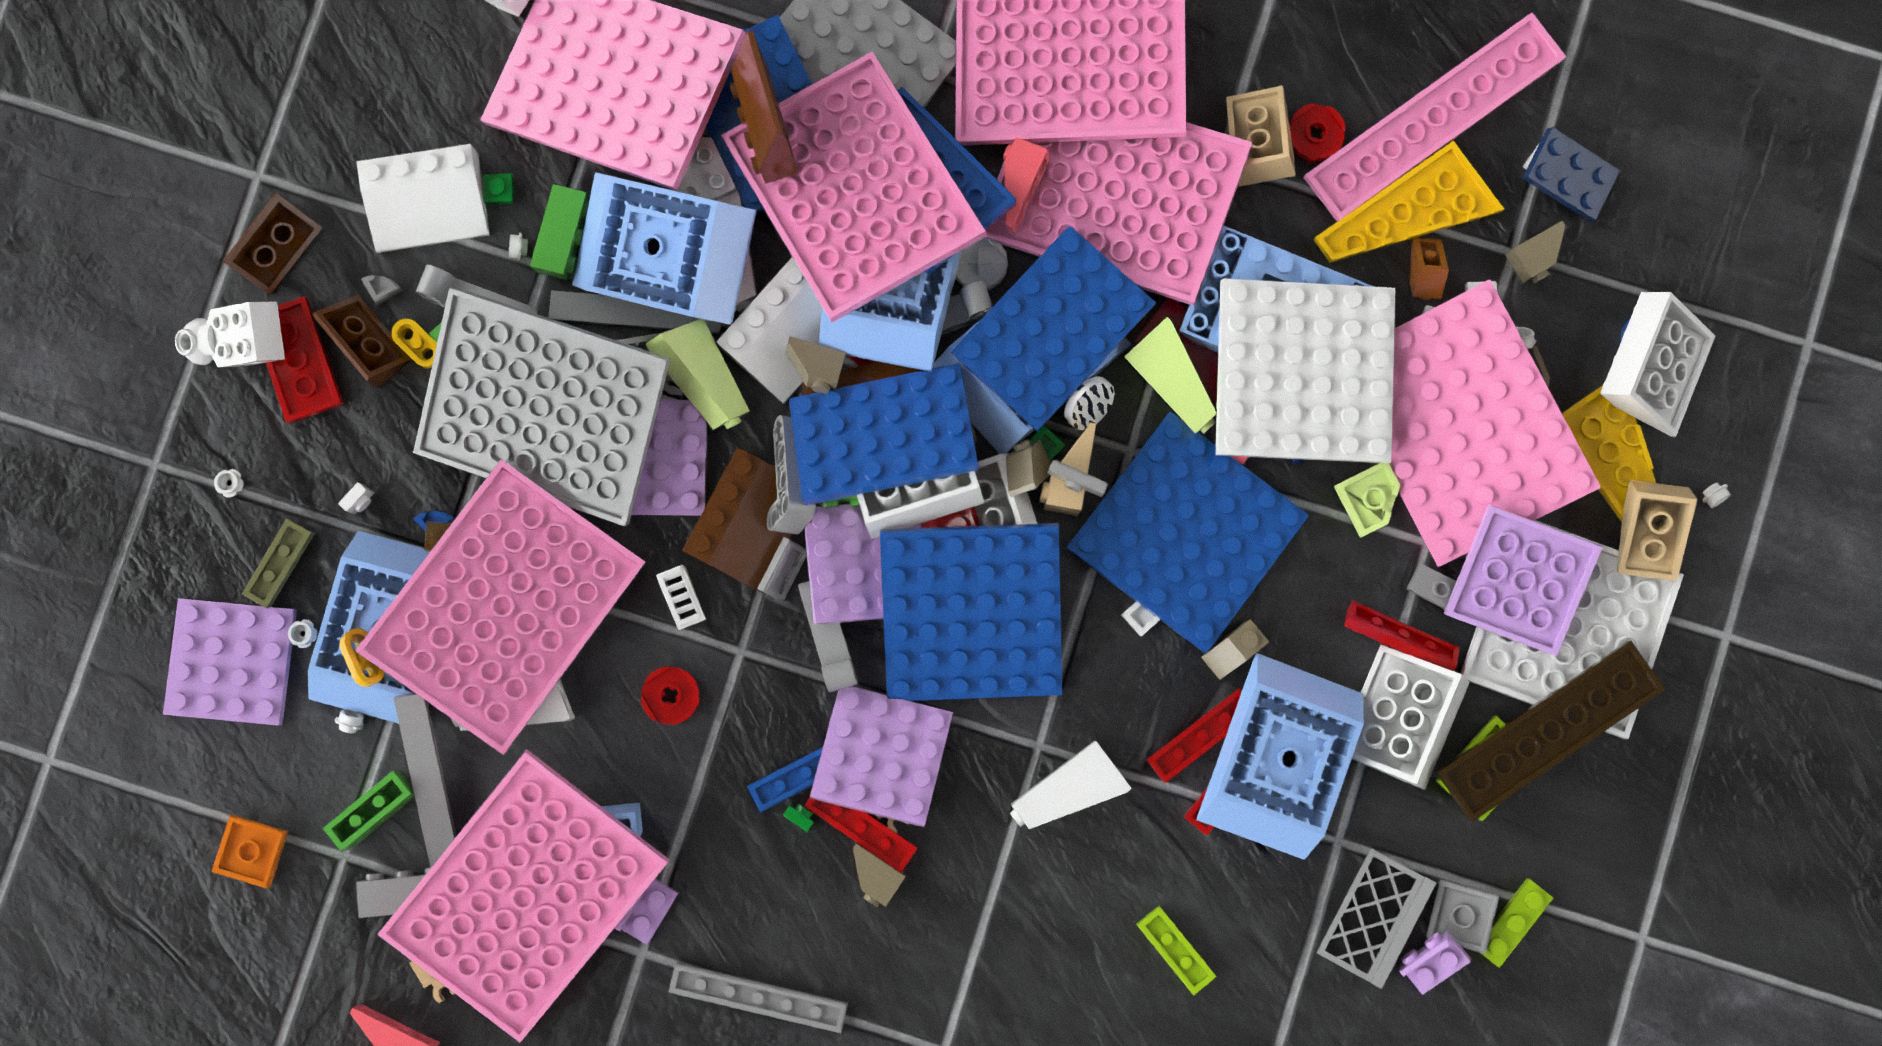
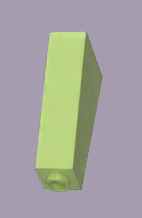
[1124,317,1217,434]
[646,319,750,429]

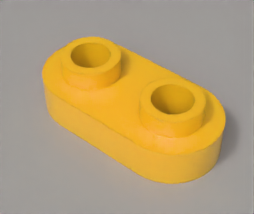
[392,319,437,369]
[340,628,385,687]

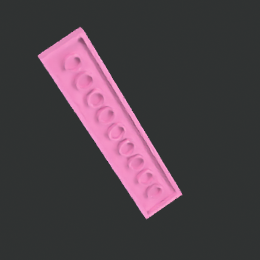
[1303,13,1566,222]

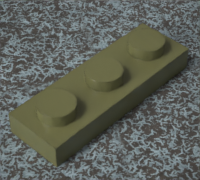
[242,518,315,609]

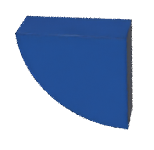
[413,511,455,540]

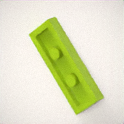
[1479,878,1553,968]
[1136,905,1216,995]

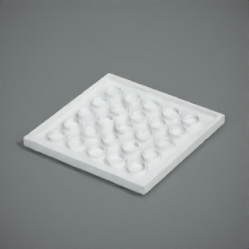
[1215,279,1395,463]
[1460,520,1684,739]

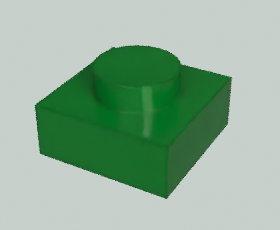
[483,173,514,205]
[1030,426,1065,461]
[783,804,815,832]

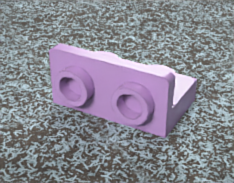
[615,878,679,945]
[1399,930,1471,995]

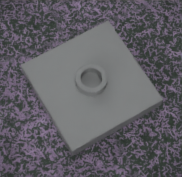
[1426,879,1499,954]

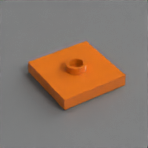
[211,814,289,889]

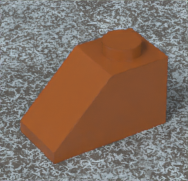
[1409,237,1449,300]

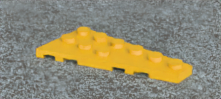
[1314,141,1504,263]
[1562,385,1656,522]

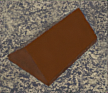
[222,193,322,295]
[313,295,412,388]

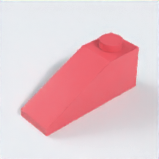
[1003,137,1050,235]
[350,1004,440,1046]

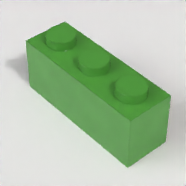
[530,184,590,280]
[323,770,415,851]

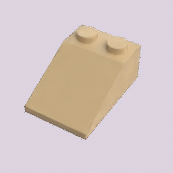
[1226,85,1296,187]
[1039,423,1096,516]
[1617,480,1697,581]

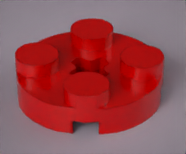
[1289,104,1345,163]
[641,667,700,725]

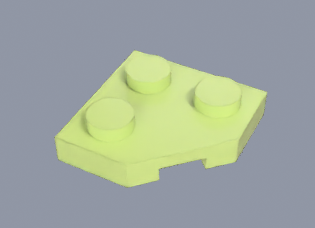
[1334,463,1401,538]

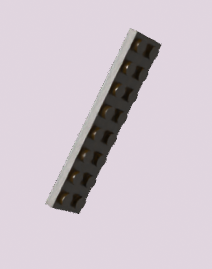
[1436,640,1666,822]

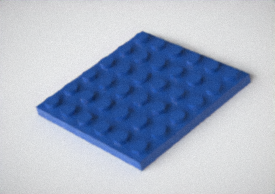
[1066,411,1309,654]
[880,523,1062,701]

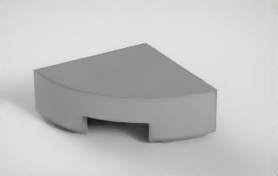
[361,275,402,305]

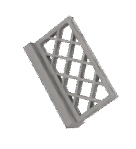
[1316,848,1436,989]

